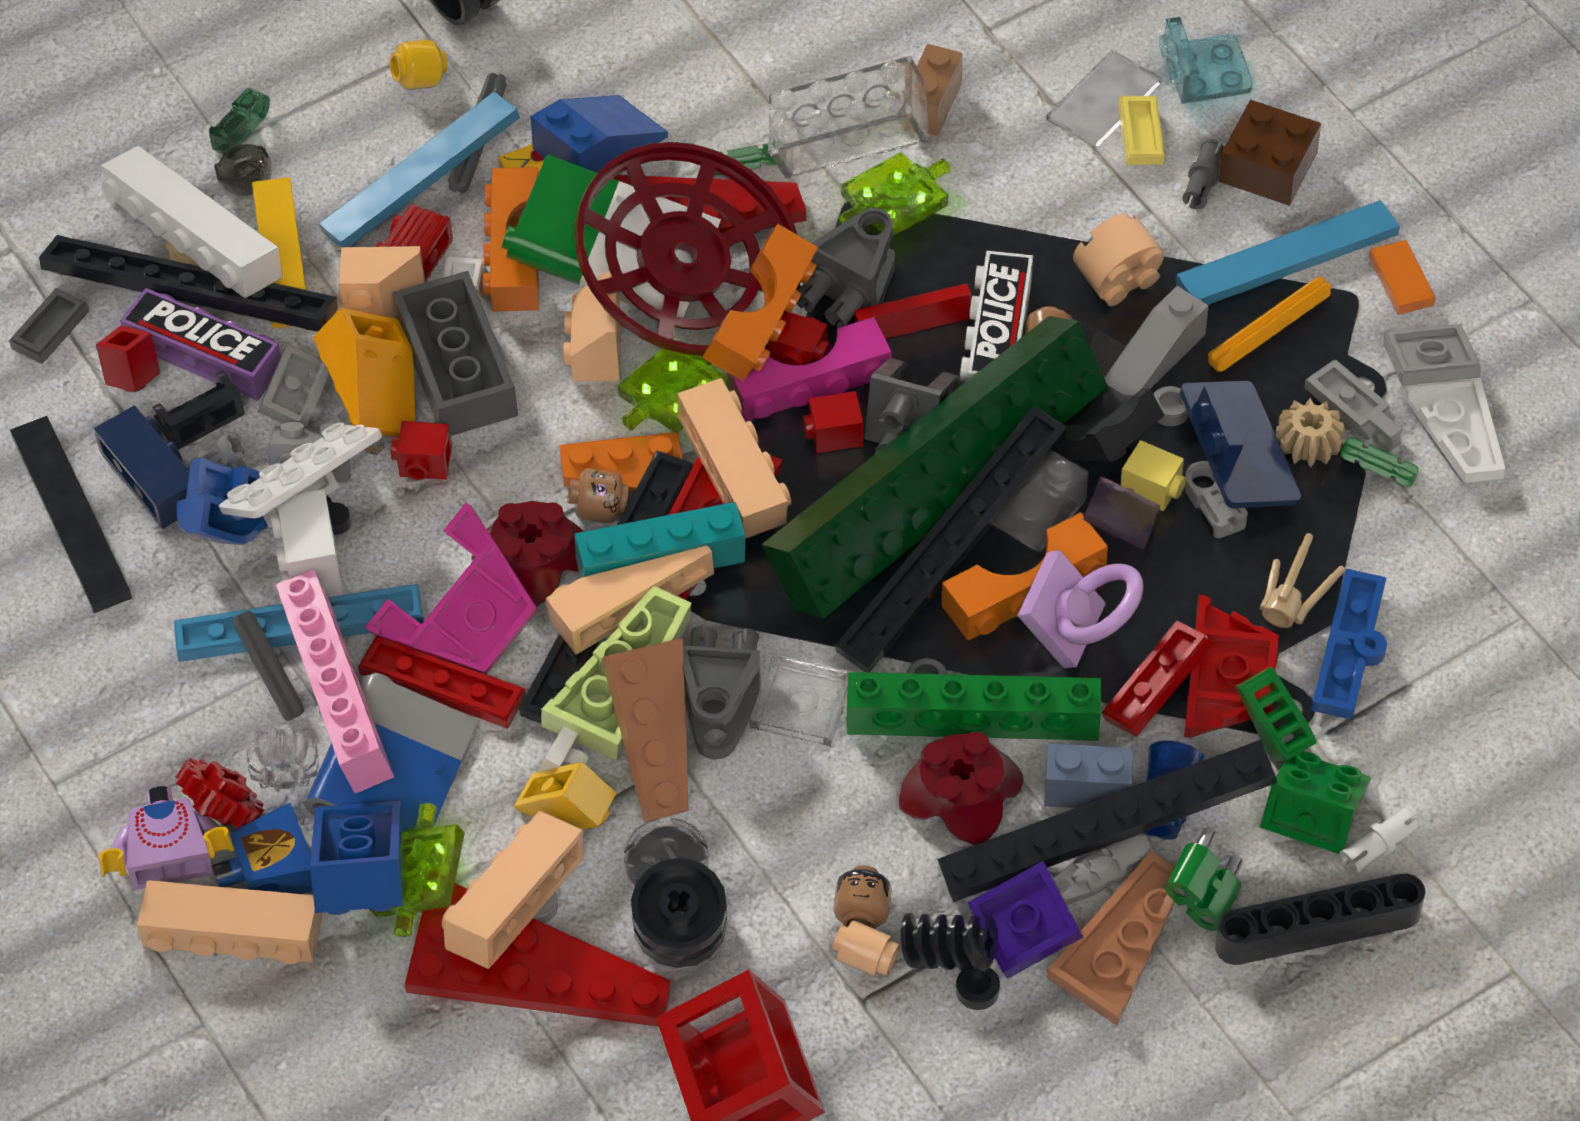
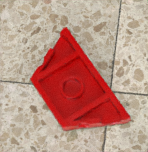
[1184,595,1279,738]

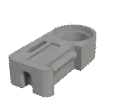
[1184,461,1248,538]

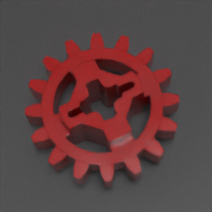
[175,758,265,828]

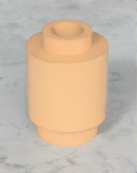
[832,920,900,977]

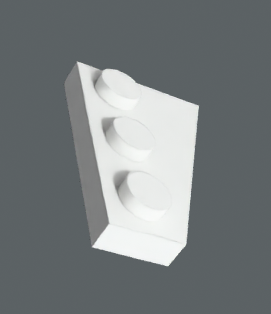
[1400,377,1506,483]

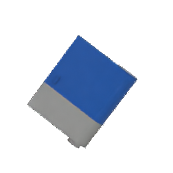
[305,673,479,847]

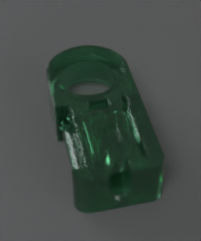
[209,88,270,157]

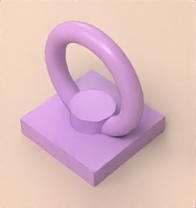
[1017,550,1143,668]

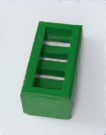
[1235,667,1317,762]

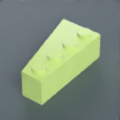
[541,586,691,761]

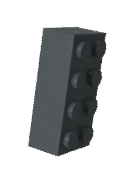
[393,271,518,436]

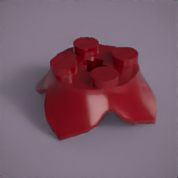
[471,501,584,607]
[899,732,1024,845]

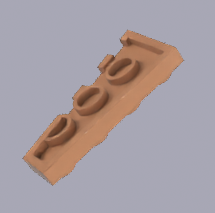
[601,638,689,823]
[1047,851,1175,1026]

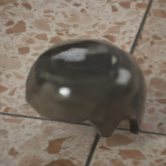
[214,144,272,197]

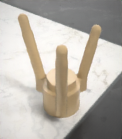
[1260,533,1345,628]

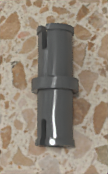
[1182,139,1224,210]

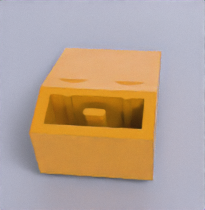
[313,307,416,437]

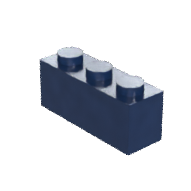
[94,405,190,529]

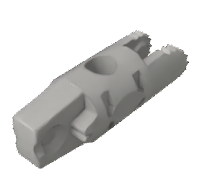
[1053,834,1150,905]

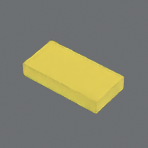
[1118,96,1165,165]

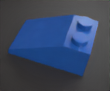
[530,95,668,173]
[310,801,404,915]

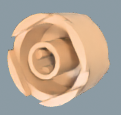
[1073,213,1164,306]

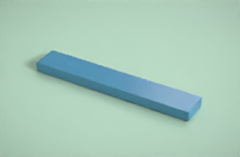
[319,92,520,247]
[1176,200,1400,305]
[173,584,424,662]

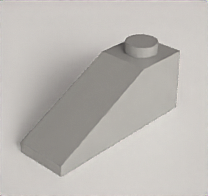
[1104,286,1208,395]

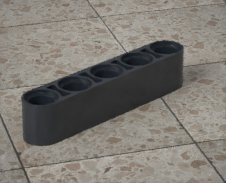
[1215,873,1426,965]

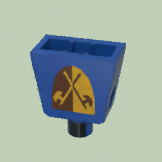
[211,803,313,894]

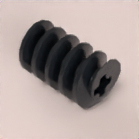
[900,913,998,971]

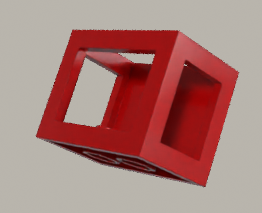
[656,969,826,1121]

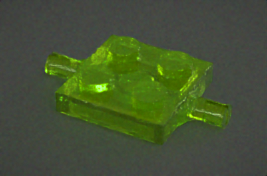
[838,152,951,236]
[617,349,730,434]
[368,803,465,938]

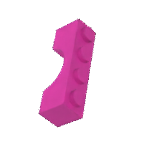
[727,317,892,422]

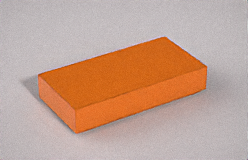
[1369,240,1436,315]

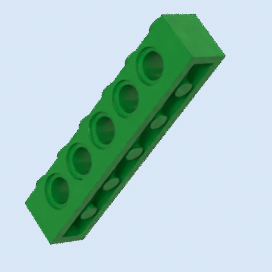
[847,672,1101,741]

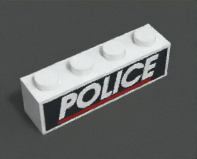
[960,251,1033,381]

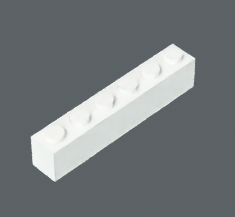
[101,146,282,298]

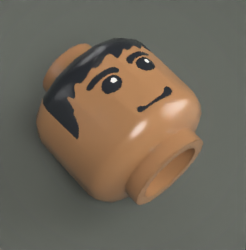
[833,866,892,929]

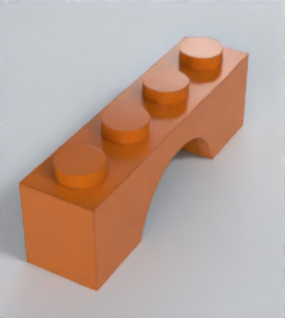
[483,167,539,312]
[702,223,818,382]
[942,512,1108,641]

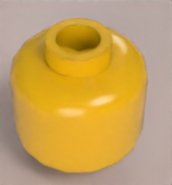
[390,39,448,90]

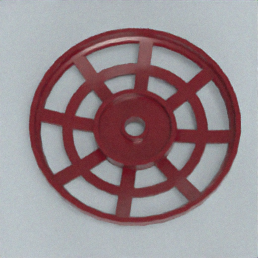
[574,142,801,356]

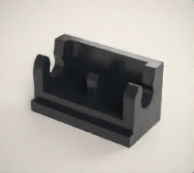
[152,371,245,450]

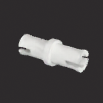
[1339,804,1423,874]

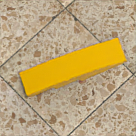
[252,177,307,329]

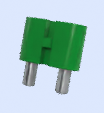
[1165,827,1244,931]

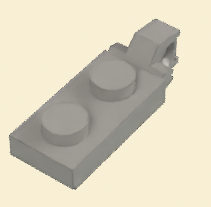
[1304,360,1402,452]

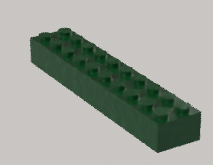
[762,316,1108,619]

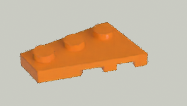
[560,432,682,492]

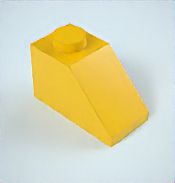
[513,762,617,830]

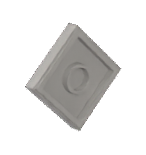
[1384,324,1481,386]

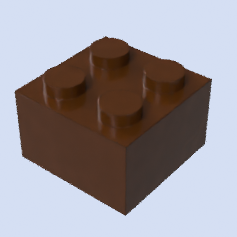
[1219,99,1321,206]

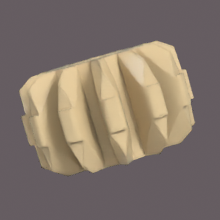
[1276,398,1345,468]

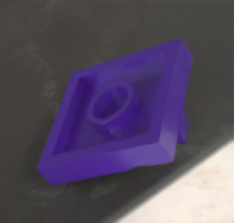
[968,861,1084,979]

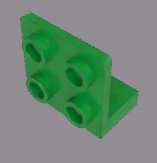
[1260,751,1371,854]

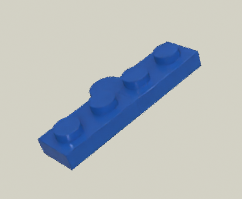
[1311,568,1387,720]

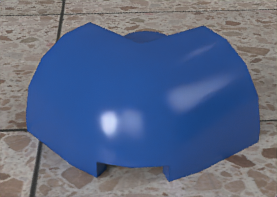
[177,457,268,545]

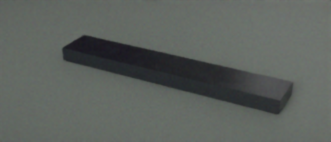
[10,416,132,613]

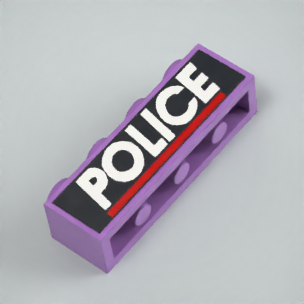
[120,288,281,401]

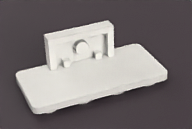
[219,423,382,528]

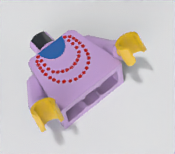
[98,786,235,890]

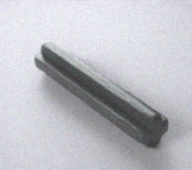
[233,611,304,721]

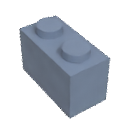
[1044,743,1133,808]

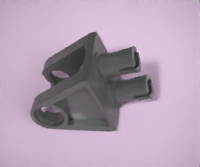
[796,208,895,328]
[864,358,960,454]
[682,625,761,760]

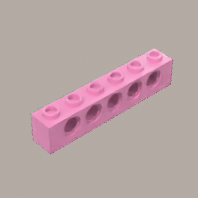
[276,569,394,794]

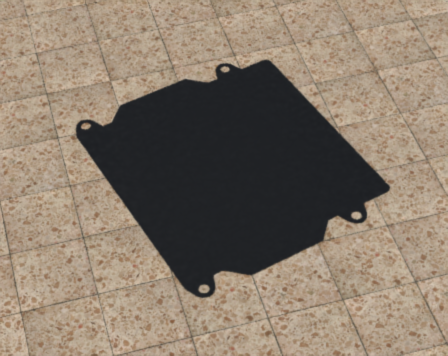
[686,199,1386,734]

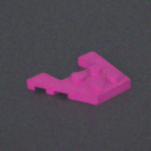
[365,502,538,674]

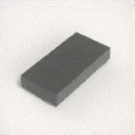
[9,288,89,364]

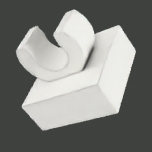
[537,726,589,772]

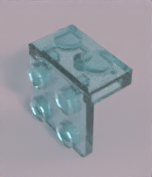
[1159,17,1253,104]

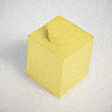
[1120,440,1186,511]

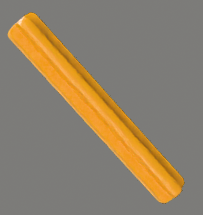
[1208,276,1332,372]

